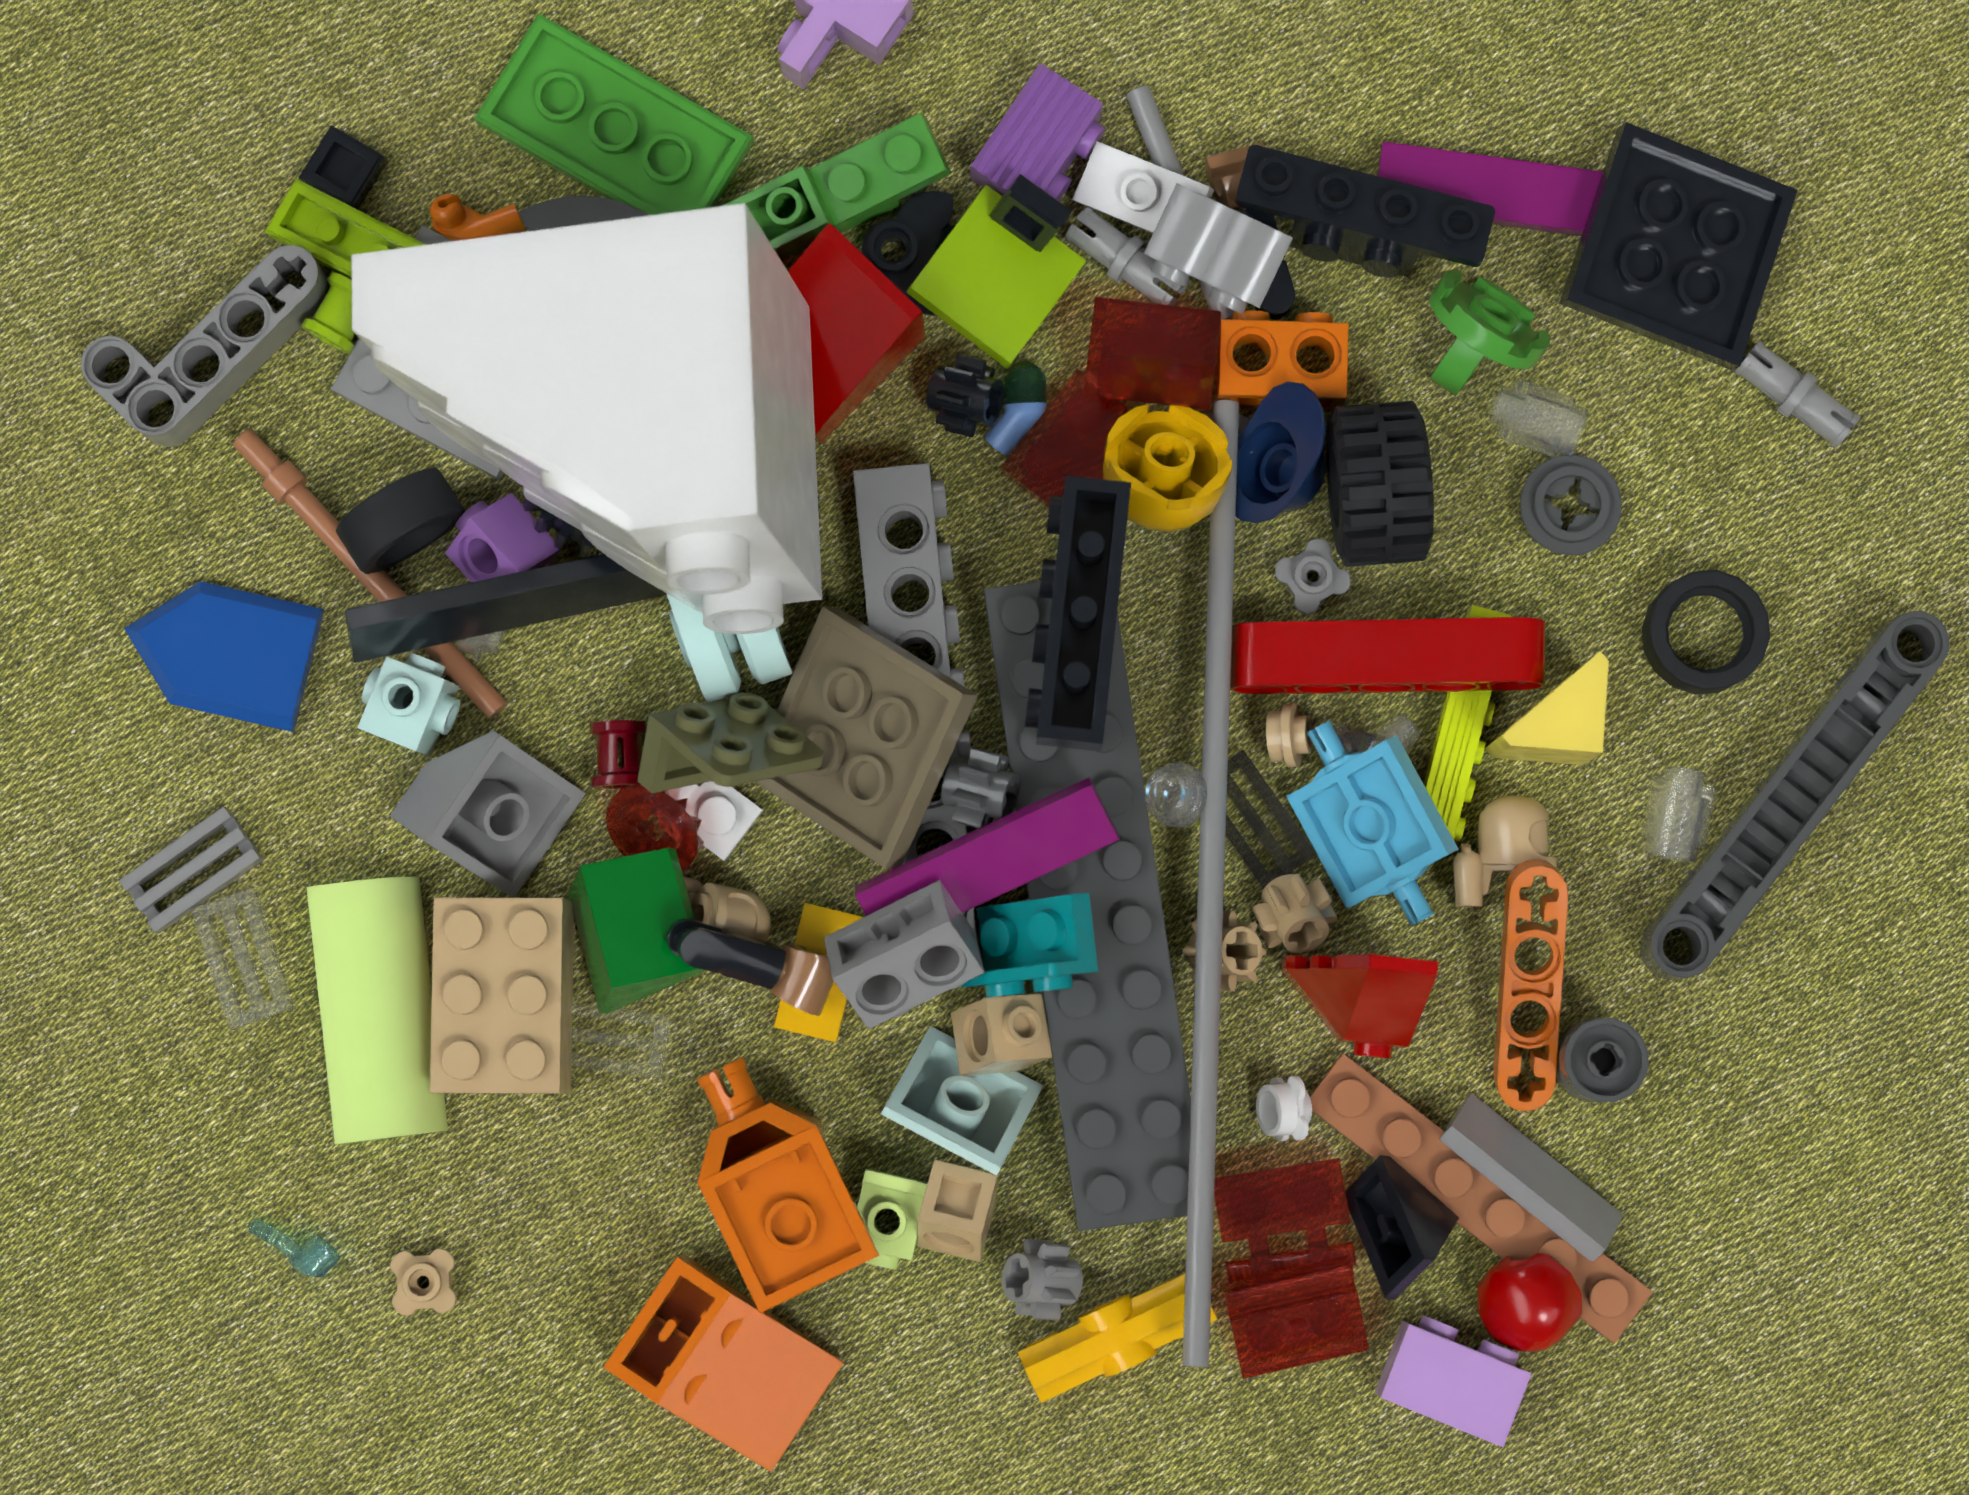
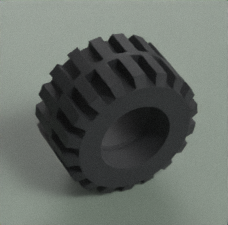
[1326,400,1434,567]

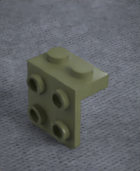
[638,693,824,793]

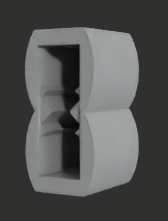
[1144,183,1293,314]

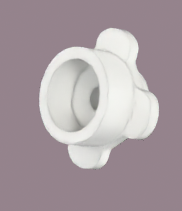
[1256,1076,1312,1141]

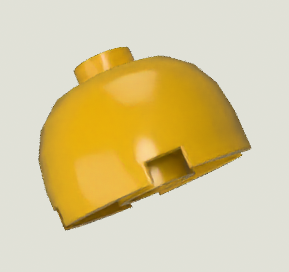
[1103,404,1232,532]

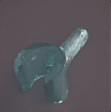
[249,1218,340,1278]

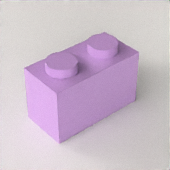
[1374,1315,1532,1447]

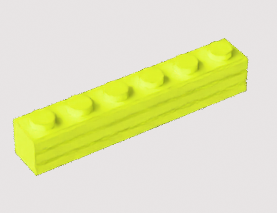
[1423,605,1511,842]

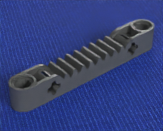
[1640,611,1949,980]

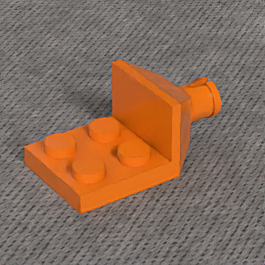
[696,1057,879,1313]

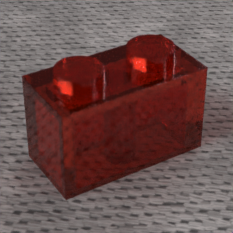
[1083,296,1221,410]

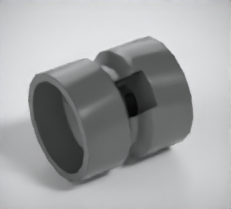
[1556,1018,1649,1102]

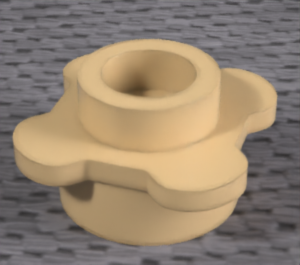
[390,1249,457,1316]

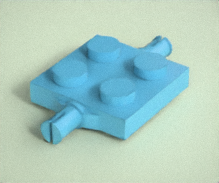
[1286,720,1459,926]

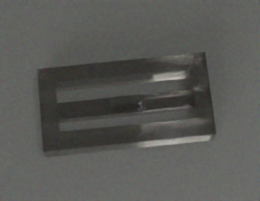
[1190,750,1317,891]

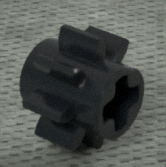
[927,354,1005,438]

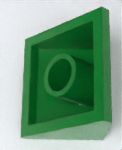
[568,848,706,1014]

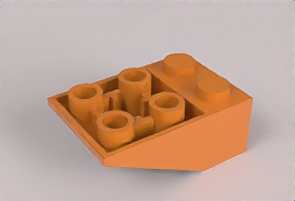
[603,1254,844,1472]

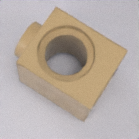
[951,994,1053,1076]
[918,1160,998,1262]

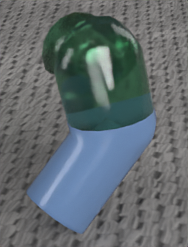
[984,362,1047,456]

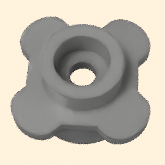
[1275,539,1351,614]

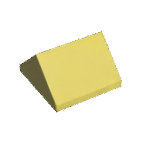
[1485,651,1609,765]

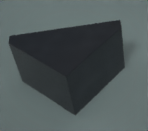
[1343,1155,1459,1300]

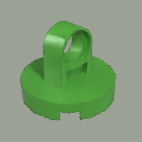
[1429,270,1550,397]

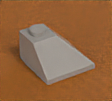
[390,731,586,898]

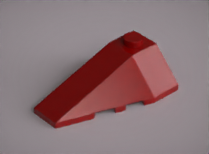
[1281,954,1439,1059]

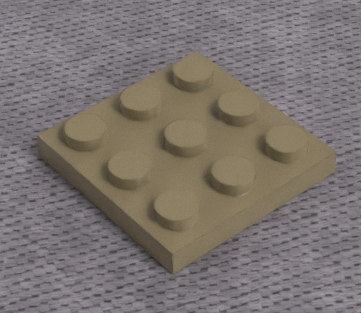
[755,606,978,869]

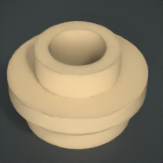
[1266,703,1313,768]

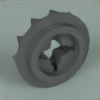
[1520,455,1622,556]

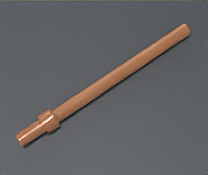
[233,428,508,720]

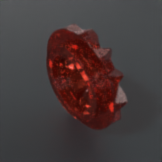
[606,782,704,871]

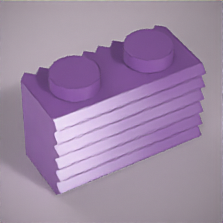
[970,64,1106,201]

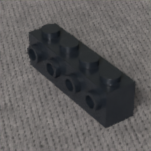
[1025,475,1131,752]

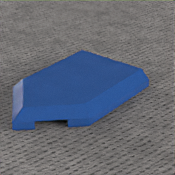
[124,581,324,733]

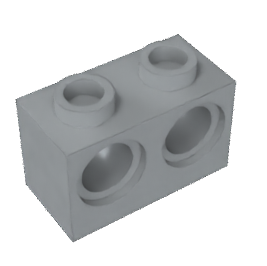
[824,880,985,1029]

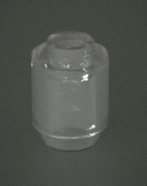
[1489,378,1588,458]
[1641,767,1716,863]

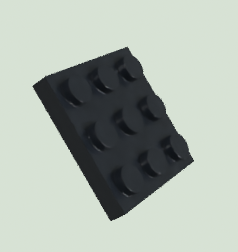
[1559,122,1798,370]

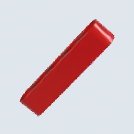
[1230,617,1546,695]

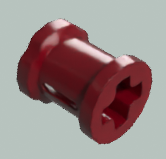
[590,720,647,789]

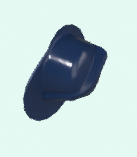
[1236,382,1326,524]

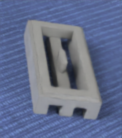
[119,806,264,934]

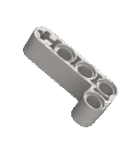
[81,245,330,447]

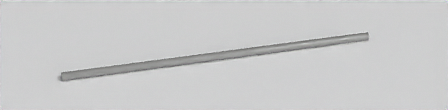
[1182,400,1239,1367]

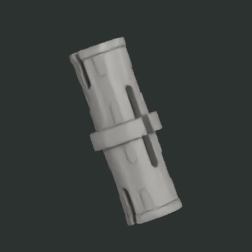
[1065,207,1190,313]
[1733,340,1861,449]

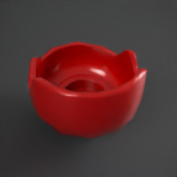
[1477,1253,1582,1352]

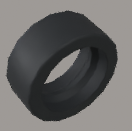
[336,468,465,574]
[1642,570,1770,695]

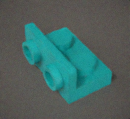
[961,893,1098,998]

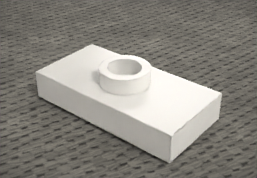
[1072,141,1214,233]

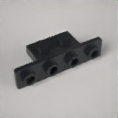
[1235,145,1495,278]

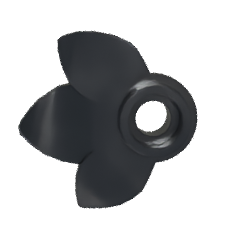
[862,191,955,316]

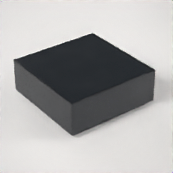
[298,125,388,210]
[989,174,1072,252]

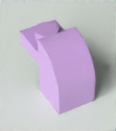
[778,0,914,90]

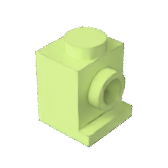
[857,1169,928,1270]

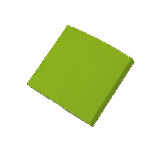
[906,184,1086,369]

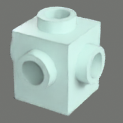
[357,652,460,757]

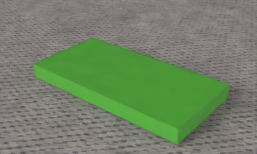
[474,13,754,216]

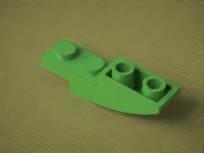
[723,113,952,259]

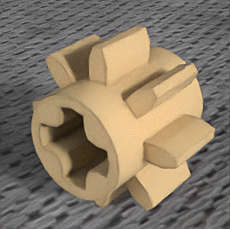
[1252,874,1337,953]
[1182,911,1266,991]

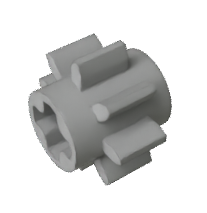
[1002,1239,1083,1321]

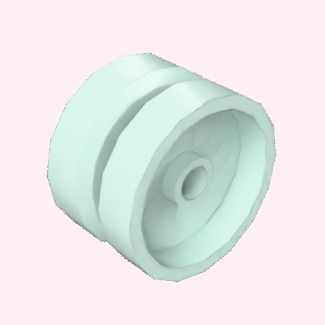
[667,594,793,703]

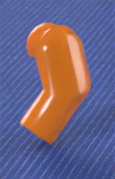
[430,194,526,241]

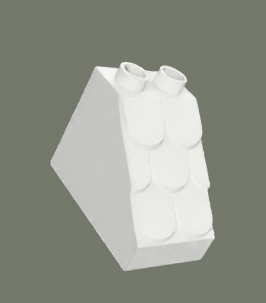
[352,203,822,634]

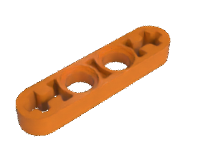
[1493,859,1568,1111]

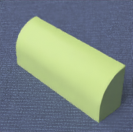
[306,877,448,1144]

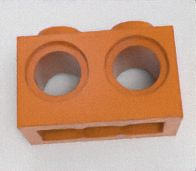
[1216,310,1349,410]

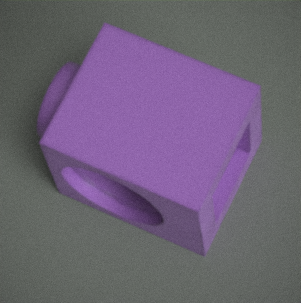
[445,493,562,582]

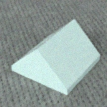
[881,1026,1044,1176]

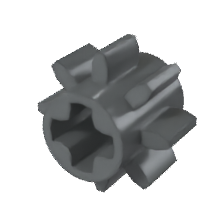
[941,747,1020,828]

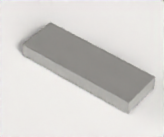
[1440,1093,1623,1262]

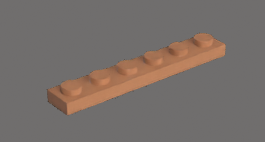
[1309,1053,1653,1344]

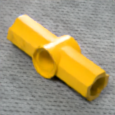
[1018,1272,1218,1403]

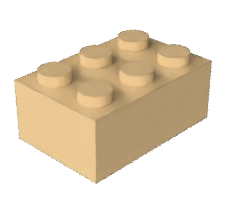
[430,898,574,1094]

